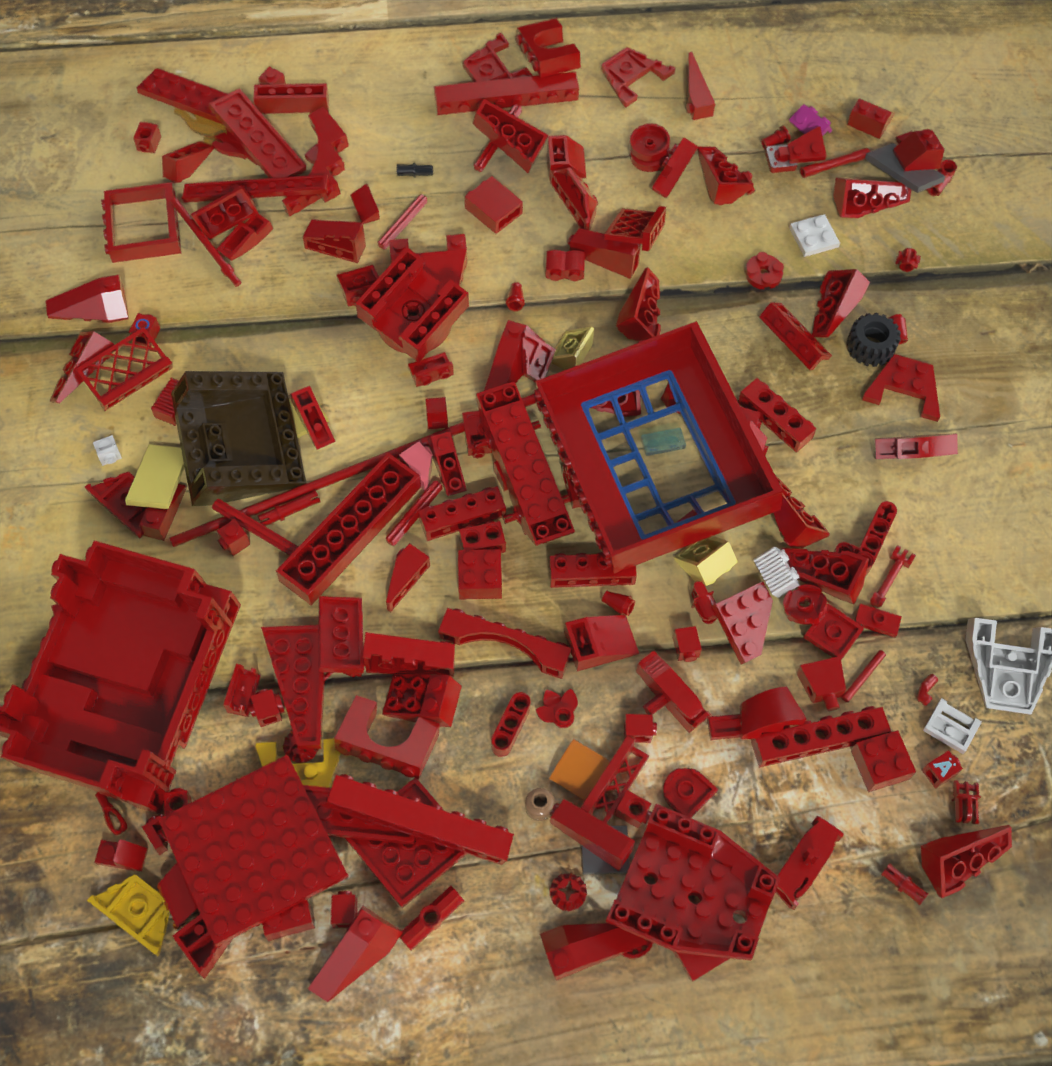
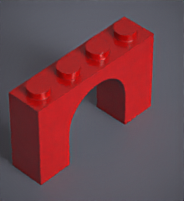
[515,18,581,78]
[334,695,440,779]

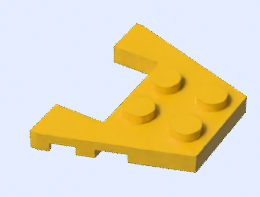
[255,739,341,788]

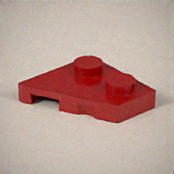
[787,126,827,164]

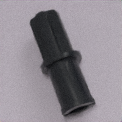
[397,163,434,178]

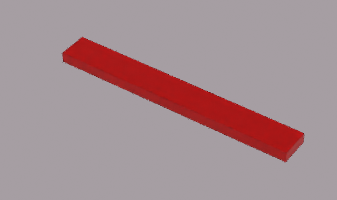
[182,174,329,203]

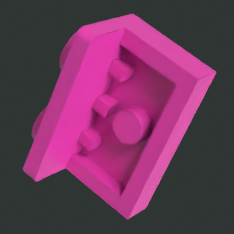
[789,104,832,136]

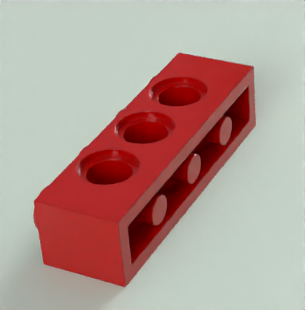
[738,378,817,453]

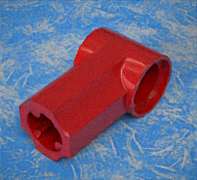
[926,160,957,197]

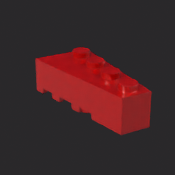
[472,99,549,173]
[363,632,456,677]

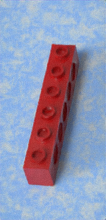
[751,706,892,768]

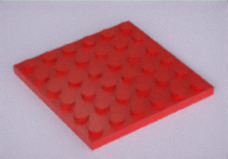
[158,754,349,947]

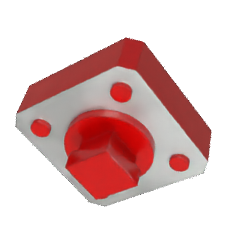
[765,144,798,173]

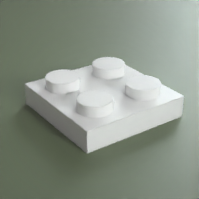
[789,214,840,257]

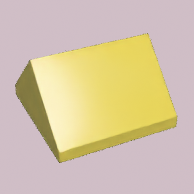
[551,326,594,370]

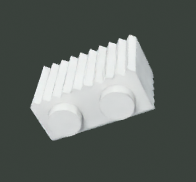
[753,546,800,598]

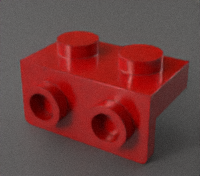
[408,352,454,387]

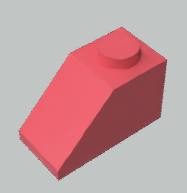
[399,442,433,492]

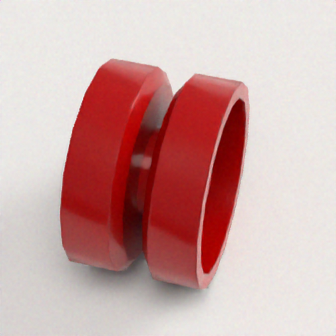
[630,124,670,172]

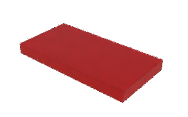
[318,596,364,674]

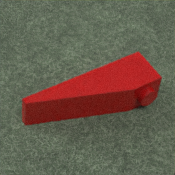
[686,52,715,121]

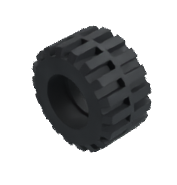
[846,313,901,367]

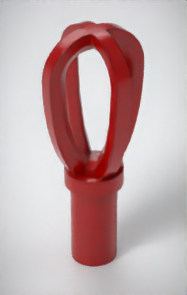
[95,792,128,835]

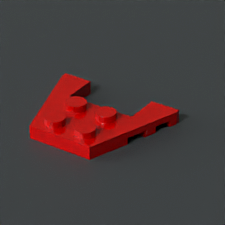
[463,32,533,82]
[601,47,676,108]
[862,354,941,422]

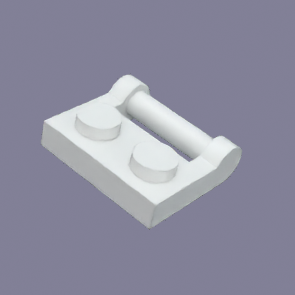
[923,698,982,754]

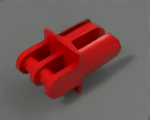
[691,581,717,624]
[952,780,981,825]

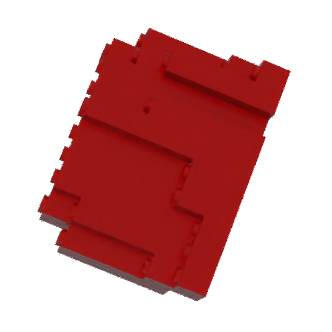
[0,540,241,815]

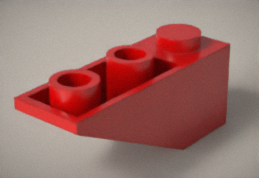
[427,431,467,497]

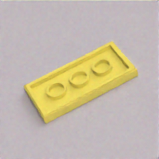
[125,445,185,509]

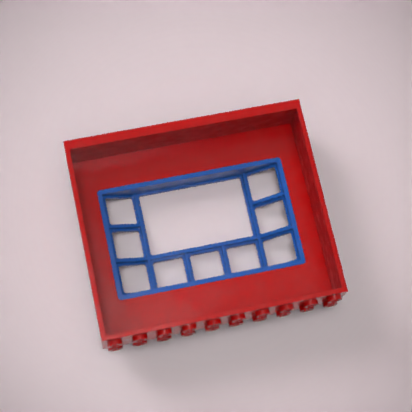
[534,321,783,574]

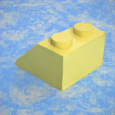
[673,536,738,586]

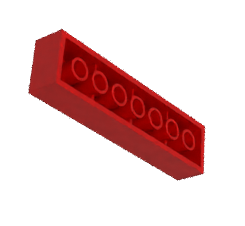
[276,453,421,605]

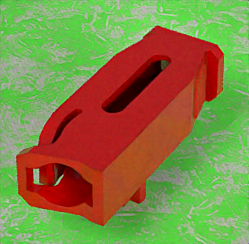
[636,651,711,733]
[775,816,844,910]

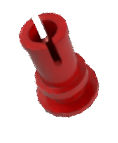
[761,125,790,150]

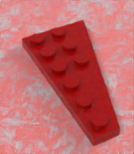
[261,625,325,750]

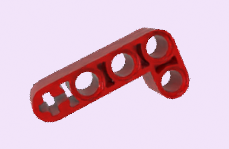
[834,501,897,575]

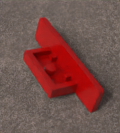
[652,137,698,198]

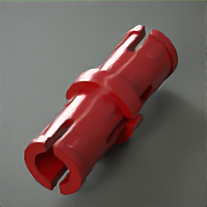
[881,864,929,906]

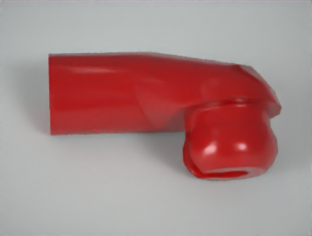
[916,674,938,706]

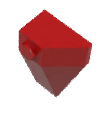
[697,146,754,205]
[833,177,912,218]
[616,267,661,341]
[812,269,870,338]
[45,274,129,323]
[484,320,545,391]
[50,331,114,404]
[774,475,830,548]
[781,548,869,605]
[921,825,1012,898]
[308,905,403,1002]
[540,923,646,980]

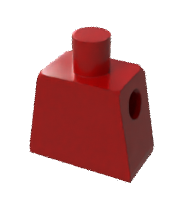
[796,656,846,712]

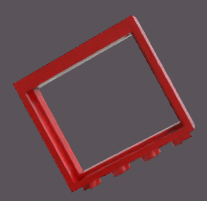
[101,182,181,263]

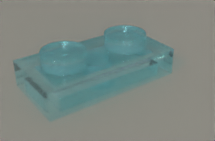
[641,428,686,456]

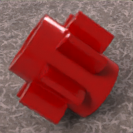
[895,248,921,272]

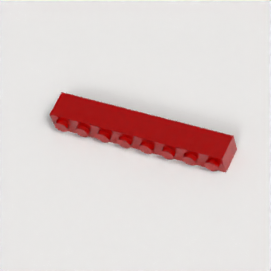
[434,72,579,115]
[324,774,514,865]

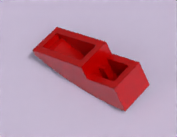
[216,213,274,261]

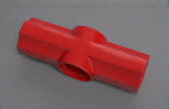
[399,885,465,951]

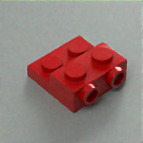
[336,265,379,307]
[462,410,492,458]

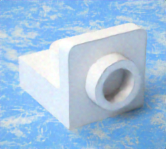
[93,435,122,466]

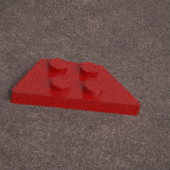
[85,471,147,539]

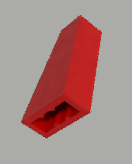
[568,228,642,279]
[550,799,635,871]

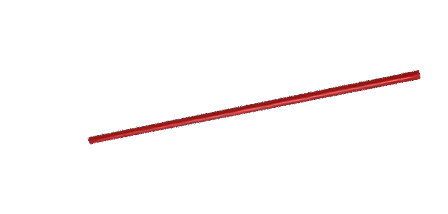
[169,394,537,547]

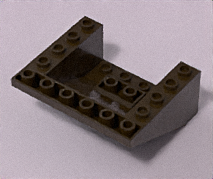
[171,371,306,506]

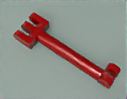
[870,545,916,608]

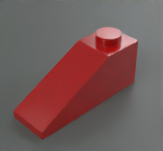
[162,141,214,183]
[289,385,336,450]
[139,484,187,541]
[386,543,430,612]

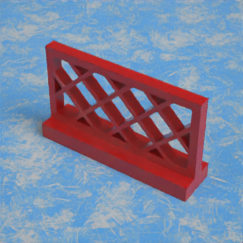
[604,206,666,251]
[76,327,172,411]

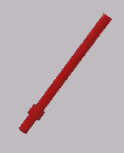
[170,197,242,287]

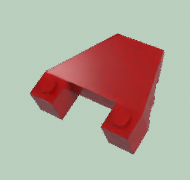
[389,234,467,315]

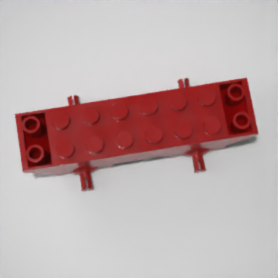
[473,381,575,546]

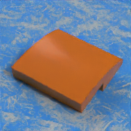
[549,739,610,800]

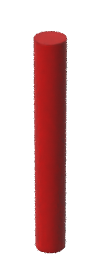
[841,650,886,703]

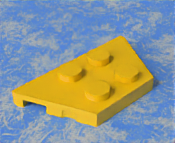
[87,874,170,957]

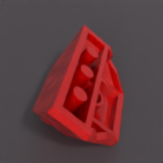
[550,168,598,230]

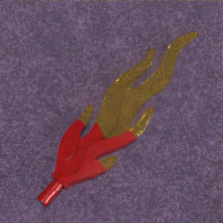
[174,109,258,165]

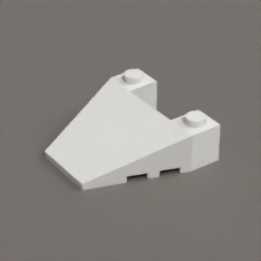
[966,618,1052,715]

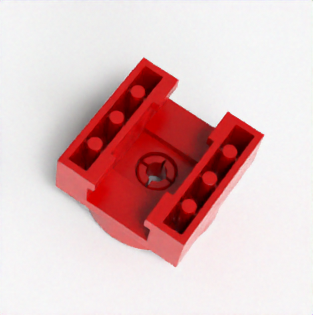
[355,247,469,363]

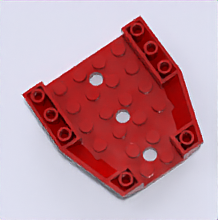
[606,804,780,961]

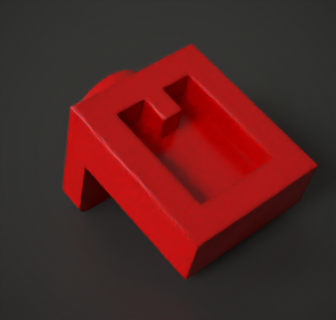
[142,814,168,856]

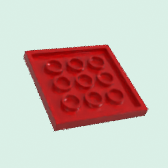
[345,778,467,908]

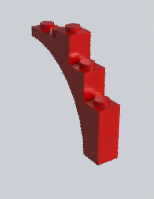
[282,106,349,217]

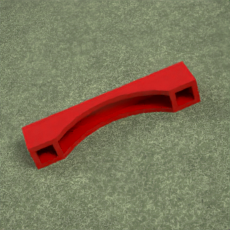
[438,608,571,679]

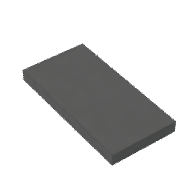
[865,143,945,193]

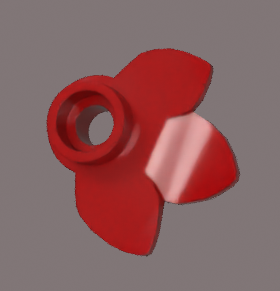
[536,689,578,728]

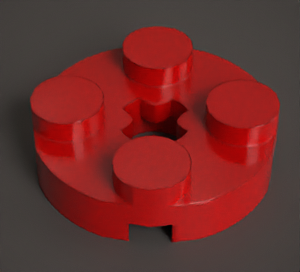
[745,252,784,289]
[783,584,828,625]

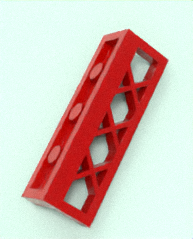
[759,302,832,370]
[581,736,649,824]

